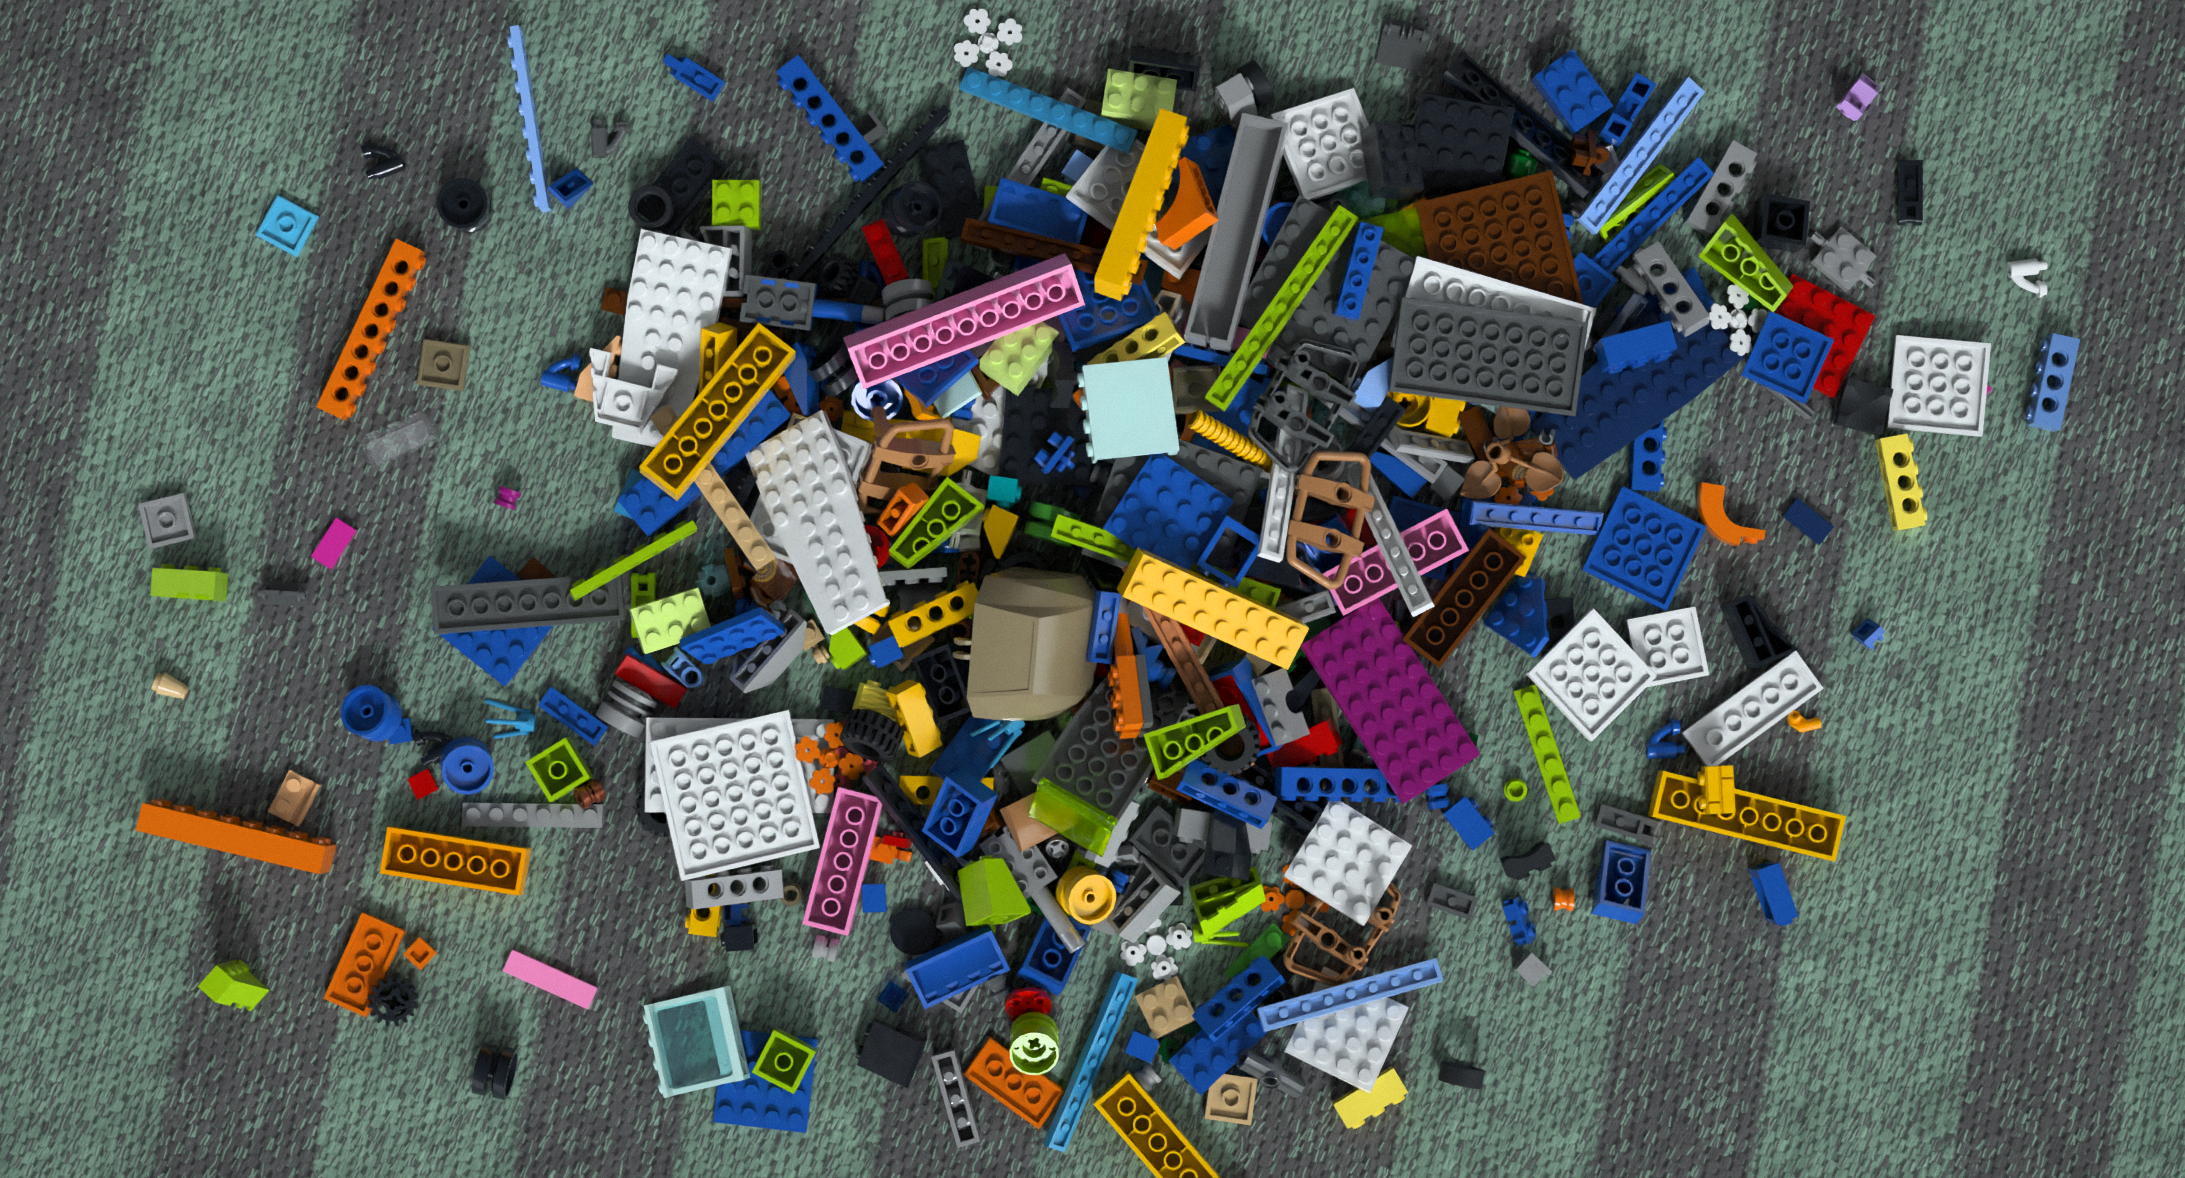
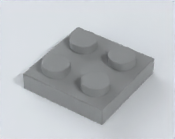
[138,493,197,550]

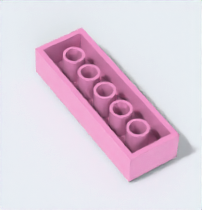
[1323,508,1469,616]
[802,786,883,936]

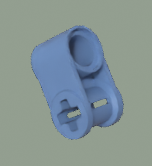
[660,647,705,688]

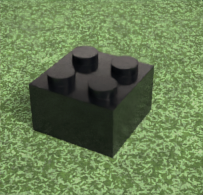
[1752,194,1810,253]

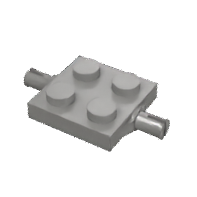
[1810,226,1877,292]

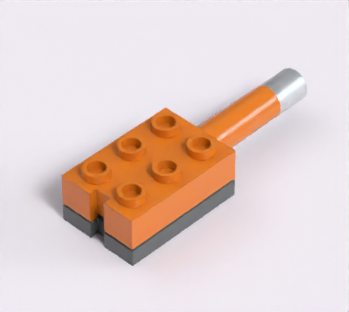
[1108,595,1154,739]

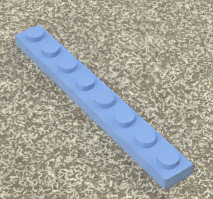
[507,25,552,212]
[1576,77,1705,234]
[1257,958,1443,1032]

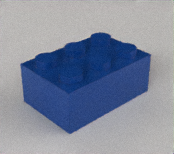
[1531,49,1613,137]
[1594,321,1677,374]
[922,768,998,858]

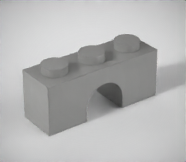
[1251,668,1310,746]

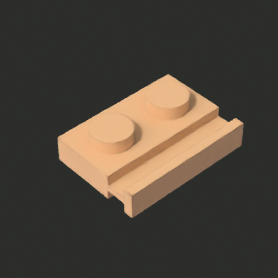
[268,770,321,827]

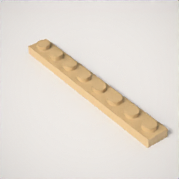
[650,404,776,571]

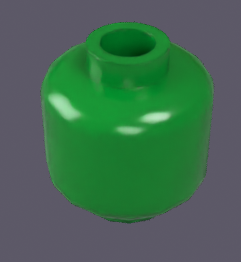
[1504,148,1538,180]

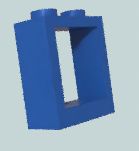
[1194,514,1260,588]
[1748,861,1798,926]

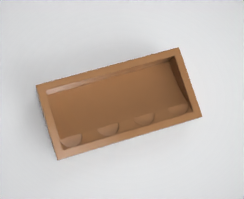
[1000,788,1086,852]

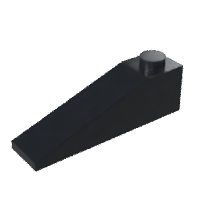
[1258,656,1320,713]
[1202,788,1252,881]

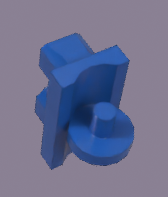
[1033,431,1075,474]

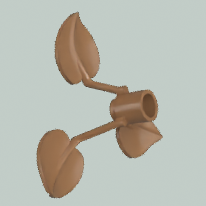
[1460,406,1564,500]

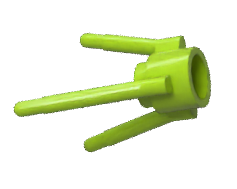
[1193,923,1249,947]

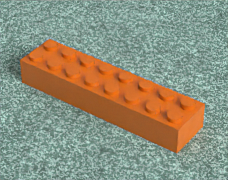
[135,798,337,874]

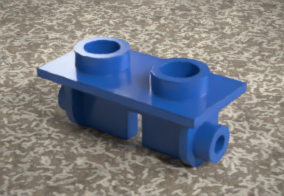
[1502,895,1536,946]

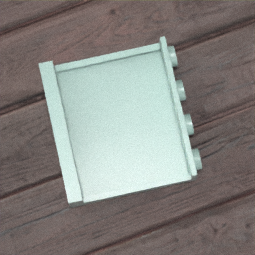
[1077,357,1179,463]

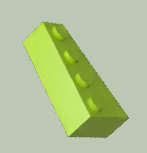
[1698,213,1793,312]
[889,477,985,569]

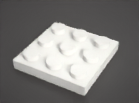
[1625,607,1709,687]

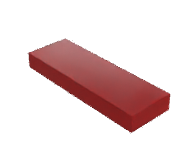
[614,653,687,708]

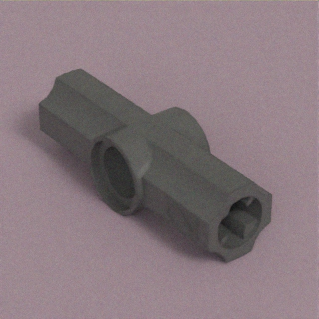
[1236,1049,1306,1098]

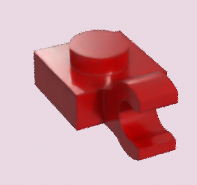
[882,829,912,848]

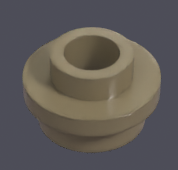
[780,882,803,906]

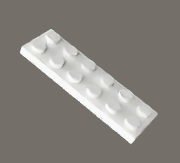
[1681,651,1824,766]

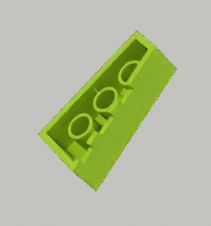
[1144,704,1246,780]

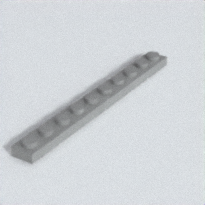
[1263,343,1447,484]

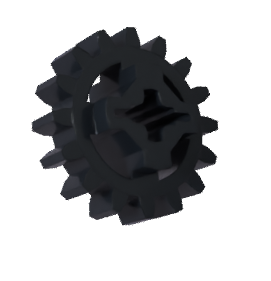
[367,975,419,1026]

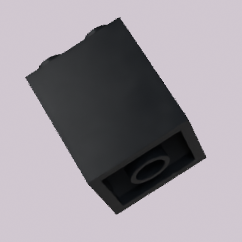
[932,261,996,304]
[1237,542,1313,593]
[855,1019,928,1088]

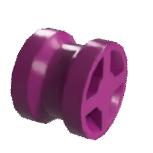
[493,486,521,510]

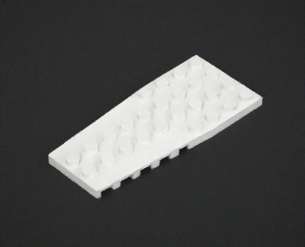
[612,229,733,447]
[746,410,890,635]

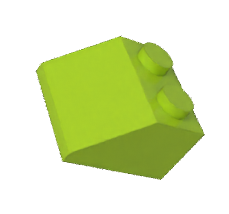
[829,626,868,670]

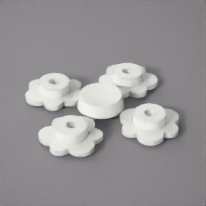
[954,9,1022,77]
[1709,283,1767,356]
[1120,917,1192,981]

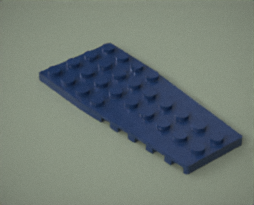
[1530,306,1745,480]

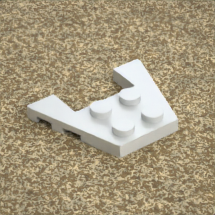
[589,348,679,433]

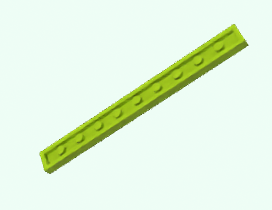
[1205,205,1359,412]
[1050,513,1281,608]

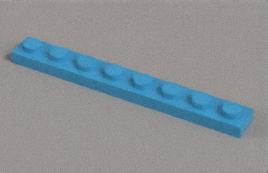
[959,67,1139,154]
[1043,970,1138,1152]

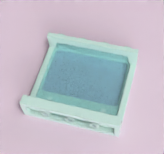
[643,986,750,1098]

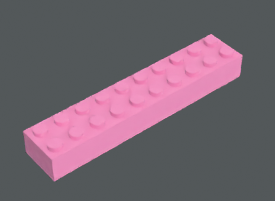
[843,253,1085,389]

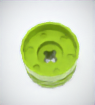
[1010,1012,1059,1075]

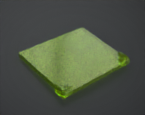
[1028,777,1118,857]

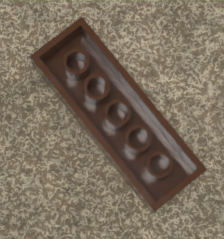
[1402,526,1527,668]

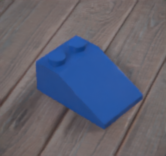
[1591,840,1651,924]
[1016,916,1091,996]

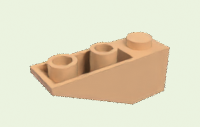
[574,336,623,403]

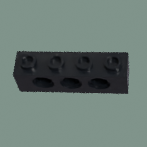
[1541,598,1574,658]
[1233,764,1324,836]

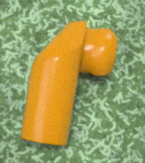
[1787,710,1821,732]

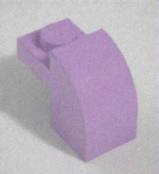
[1836,73,1881,121]

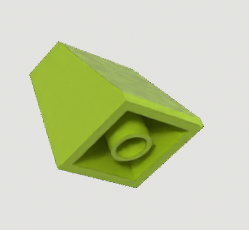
[958,855,1031,926]

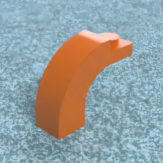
[1696,482,1766,546]

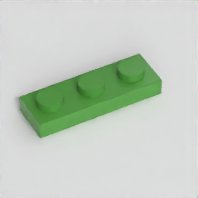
[1224,923,1290,979]

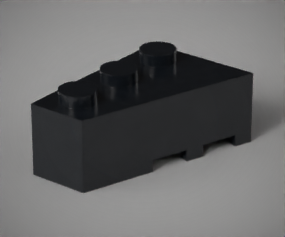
[1720,594,1798,670]

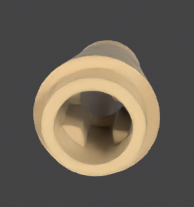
[151,672,189,699]

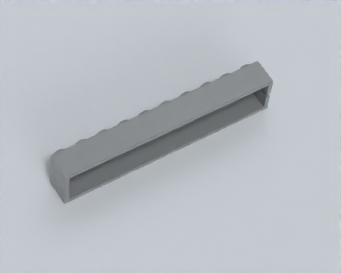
[1184,113,1289,353]

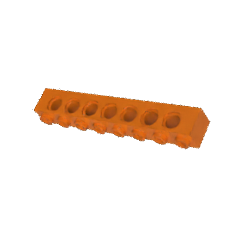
[316,239,426,421]

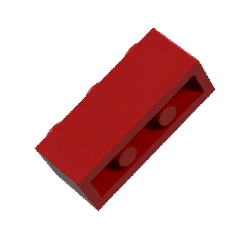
[862,219,910,286]
[1266,718,1343,772]

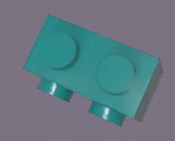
[987,475,1022,511]

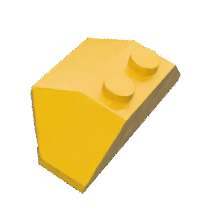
[890,419,982,477]

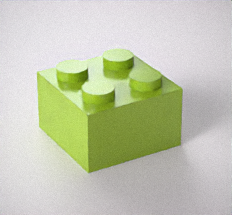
[712,180,762,231]
[525,737,594,802]
[752,1027,818,1094]

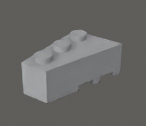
[1214,73,1258,137]
[699,226,752,298]
[1107,855,1181,943]

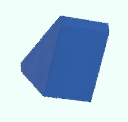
[547,168,594,209]

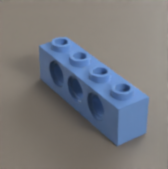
[2025,333,2080,432]

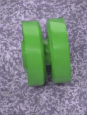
[1023,502,1081,548]

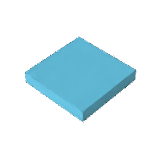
[255,194,319,257]

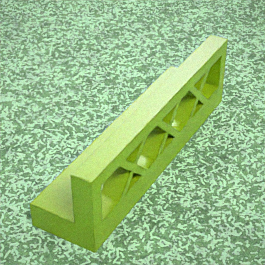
[1598,163,1676,244]

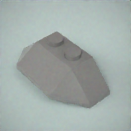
[729,608,807,693]

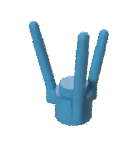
[485,699,536,739]
[970,720,1025,768]

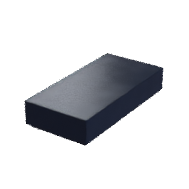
[1782,498,1834,545]

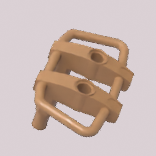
[856,406,956,518]
[1286,451,1375,589]
[1283,882,1401,987]

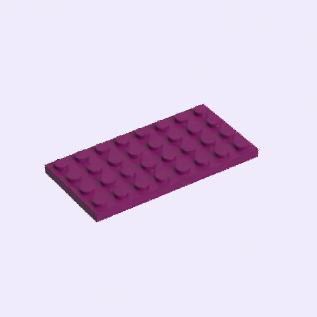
[1300,597,1481,805]

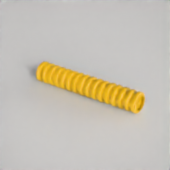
[1188,409,1273,473]

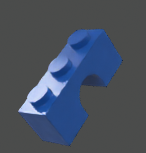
[1597,72,1656,149]

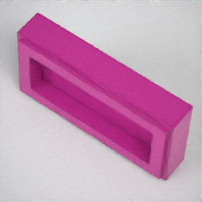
[311,517,357,569]

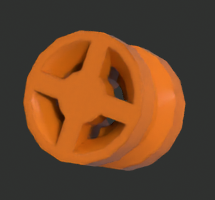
[1552,887,1574,911]

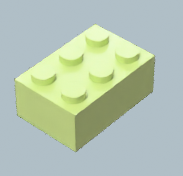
[1101,69,1177,131]
[980,321,1059,396]
[629,587,711,654]

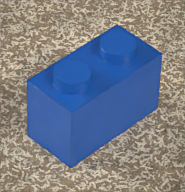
[1441,796,1495,850]

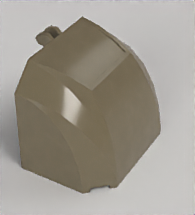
[953,566,1097,721]

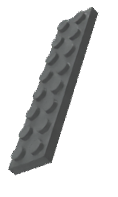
[430,575,625,635]

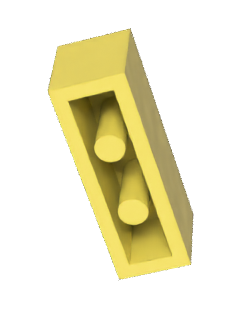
[1332,1066,1408,1129]

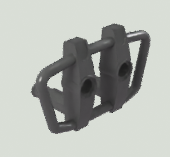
[1248,338,1359,473]

